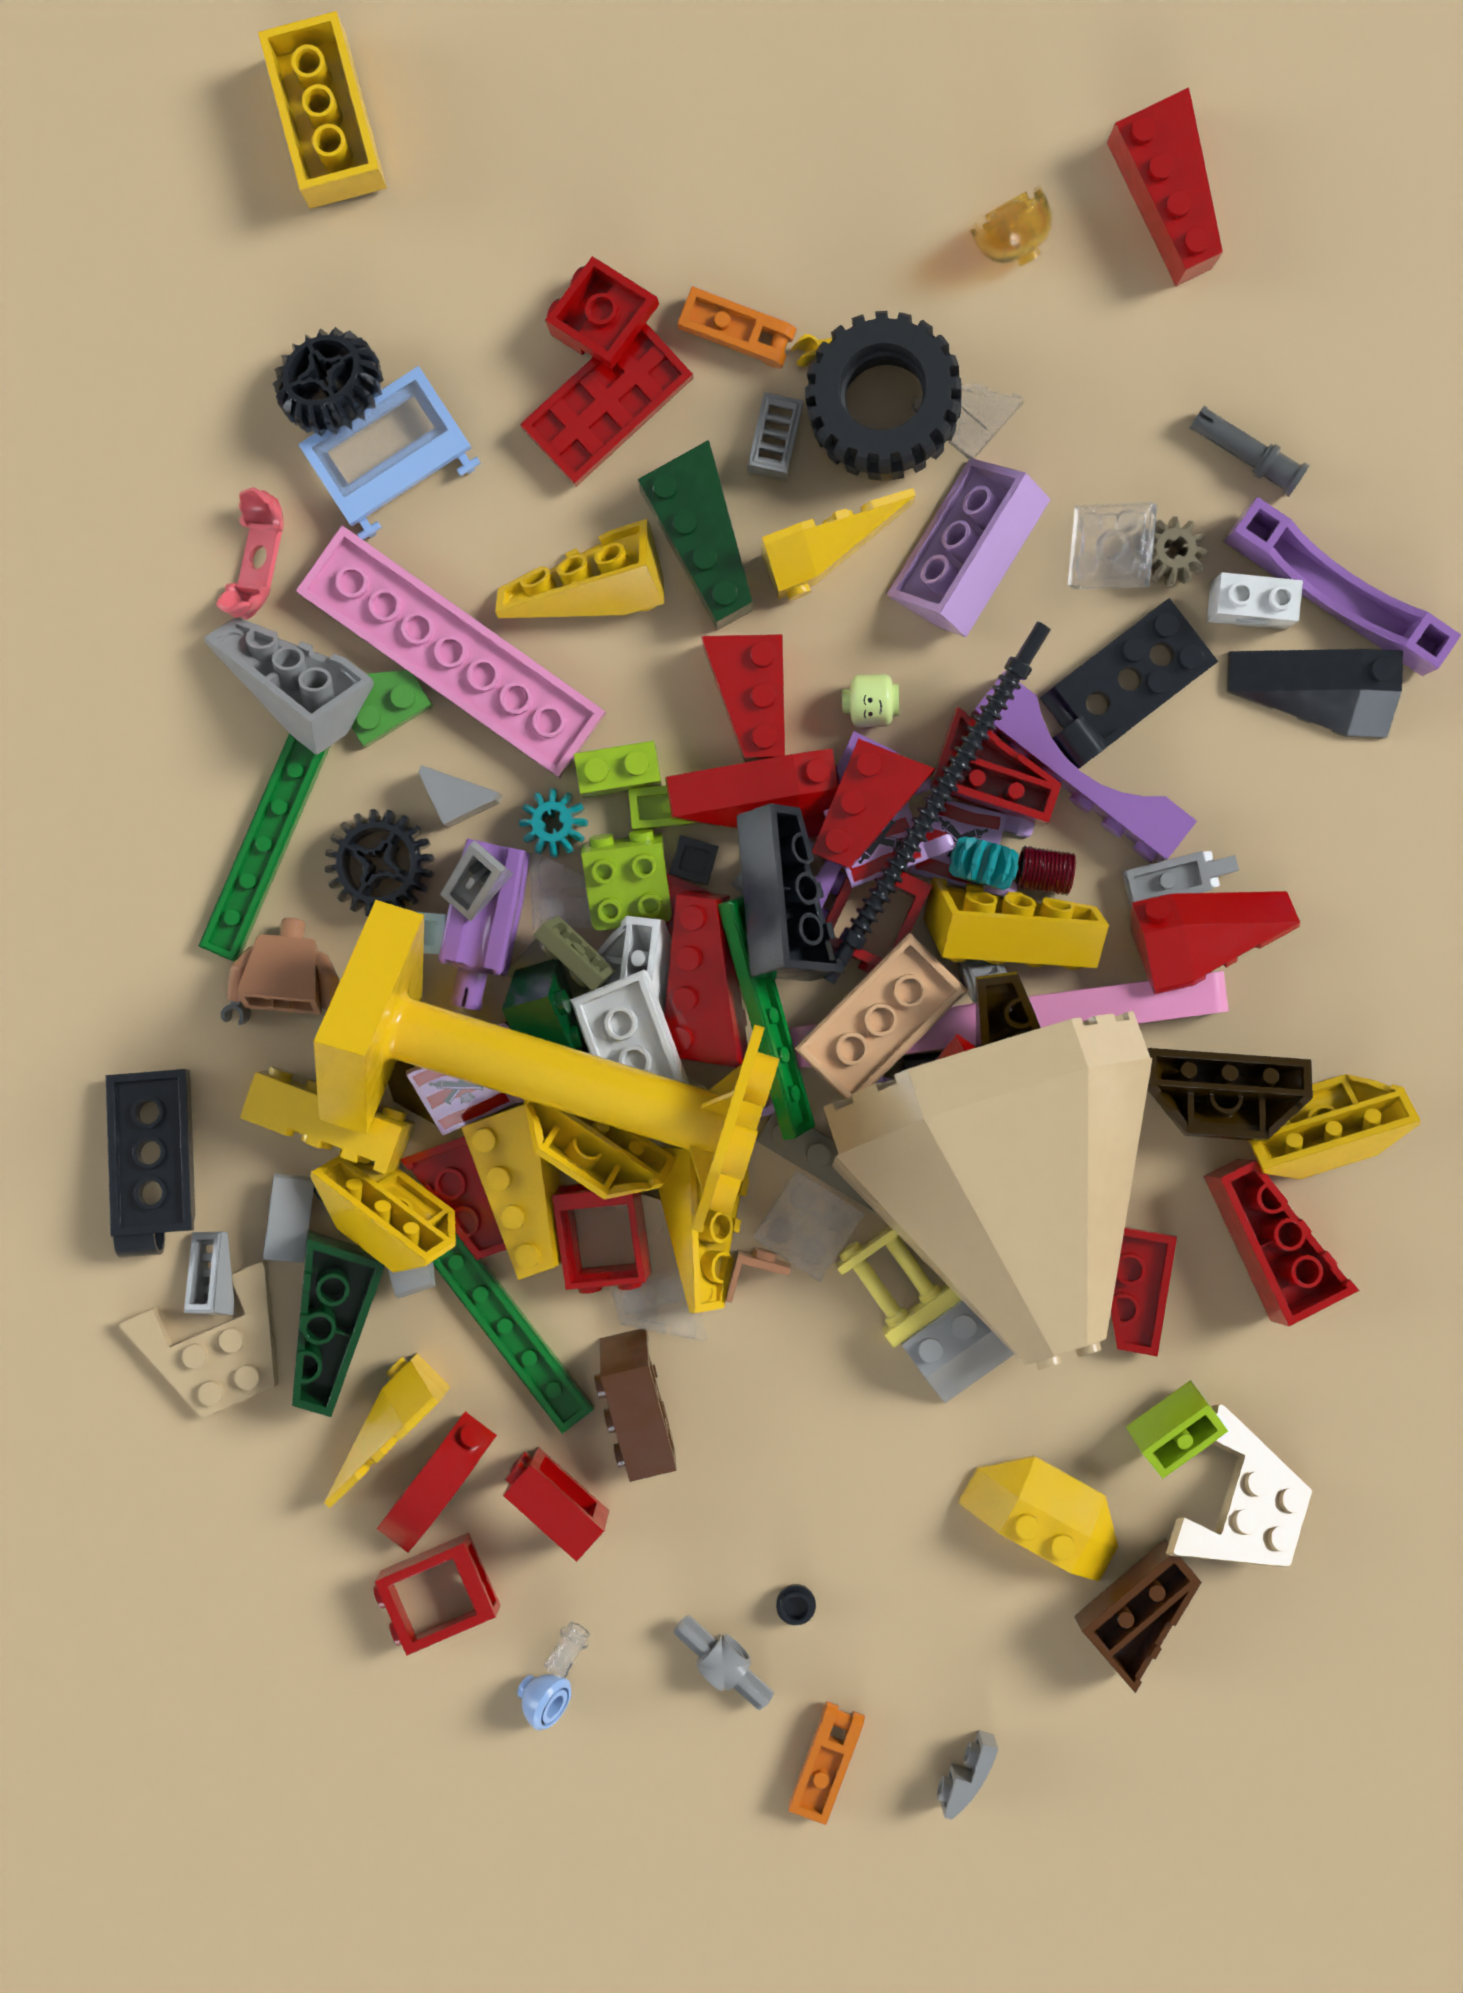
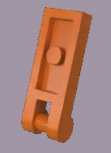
[677,286,797,369]
[788,1701,865,1825]

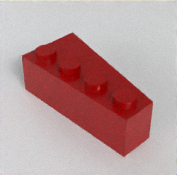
[1107,87,1223,286]
[1203,1159,1360,1327]

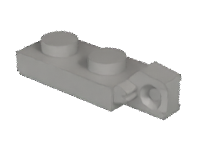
[1121,851,1239,908]

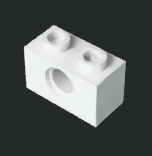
[1206,572,1303,630]

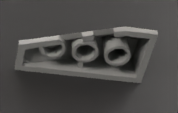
[204,617,374,755]

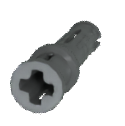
[1189,406,1310,497]

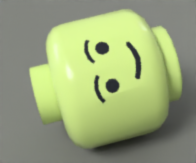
[842,674,899,727]

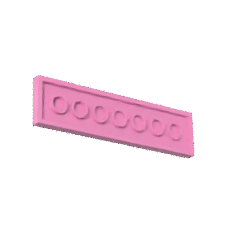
[296,526,606,778]

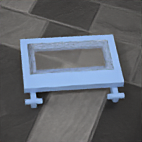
[298,366,481,540]

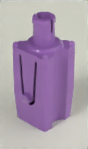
[438,838,530,1011]

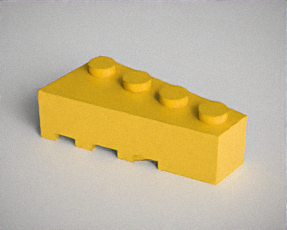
[923,877,1109,970]

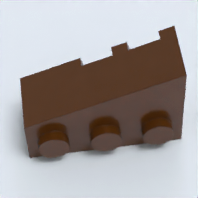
[594,1327,677,1482]

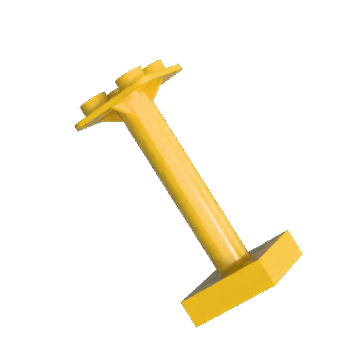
[314,900,780,1232]

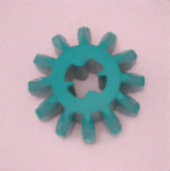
[519,788,588,858]
[949,836,1019,890]

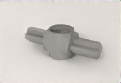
[674,1615,774,1710]

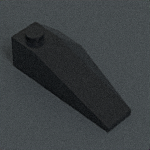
[1227,649,1403,738]

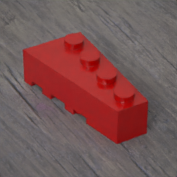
[665,890,748,1068]

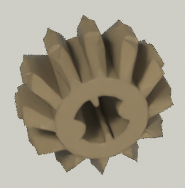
[1137,516,1208,587]

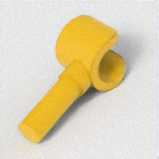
[791,334,832,367]

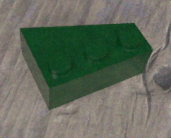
[502,959,589,1053]

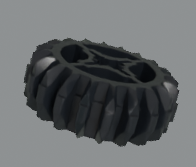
[272,327,384,437]
[325,809,435,917]

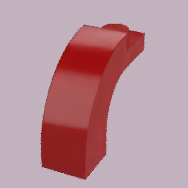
[376,1411,497,1553]

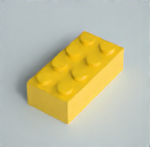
[258,11,387,209]

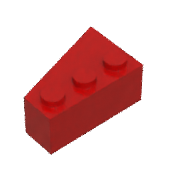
[701,634,785,763]
[929,707,1062,827]

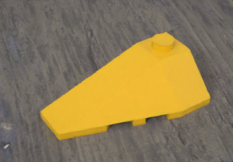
[761,488,916,601]
[495,519,664,618]
[324,1353,450,1509]

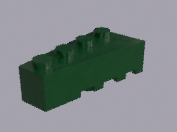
[638,440,753,630]
[292,1230,385,1417]

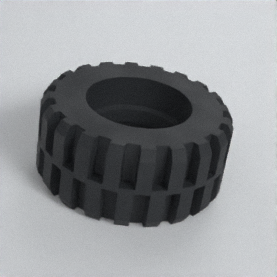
[805,311,962,481]

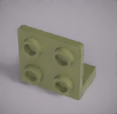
[507,915,616,998]

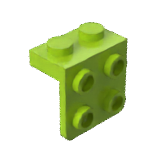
[581,829,672,931]

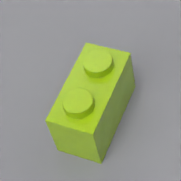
[574,740,663,798]
[1126,1380,1229,1479]

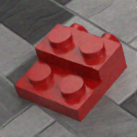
[545,256,659,369]

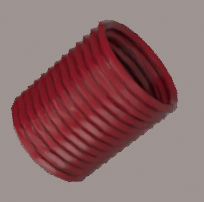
[1016,845,1076,896]

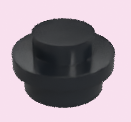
[776,1584,816,1626]

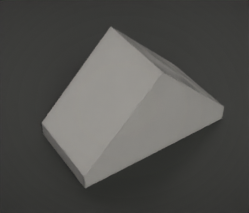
[418,765,502,828]
[440,841,513,921]

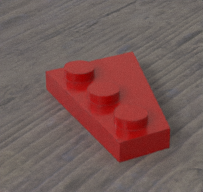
[812,738,935,869]
[400,1136,507,1260]
[1111,1227,1177,1357]

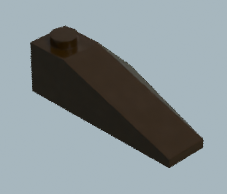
[975,972,1041,1048]

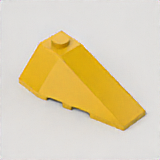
[658,1146,749,1313]

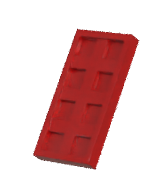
[520,323,694,487]

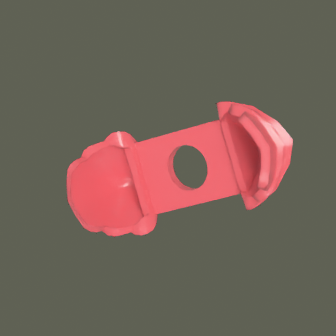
[216,487,284,620]

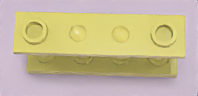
[835,1226,962,1348]

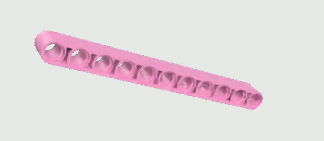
[788,971,1229,1068]

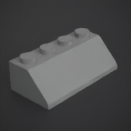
[901,1301,1014,1403]

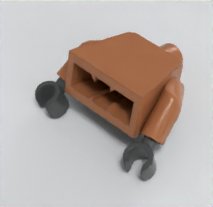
[221,918,339,1026]

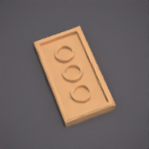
[794,933,968,1099]

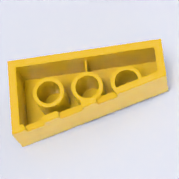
[240,1066,415,1175]
[461,1104,562,1280]

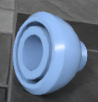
[517,1674,571,1731]

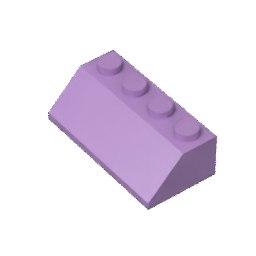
[887,458,1051,637]

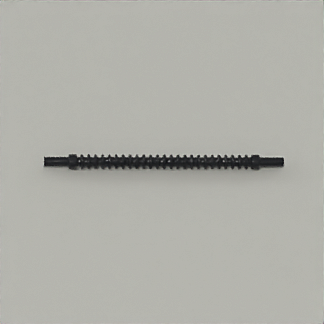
[823,621,1051,984]

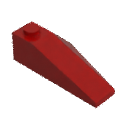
[665,748,839,838]

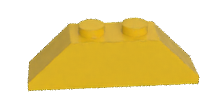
[1248,1074,1421,1180]
[524,1099,677,1200]
[311,1154,456,1273]
[958,1455,1118,1582]

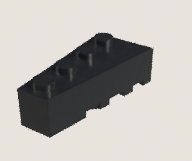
[737,803,845,982]

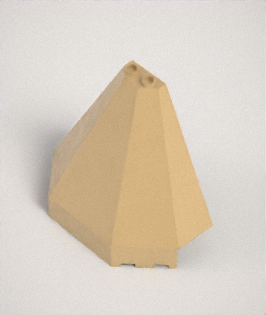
[824,1011,1152,1370]

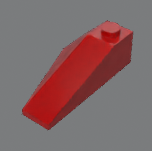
[1130,891,1300,995]

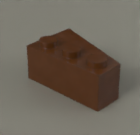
[1074,1539,1202,1693]

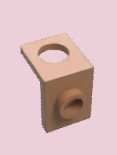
[726,1247,791,1303]

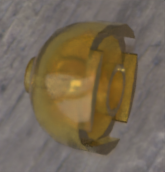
[968,186,1052,266]

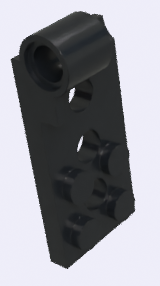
[1040,598,1218,769]
[106,1069,196,1258]

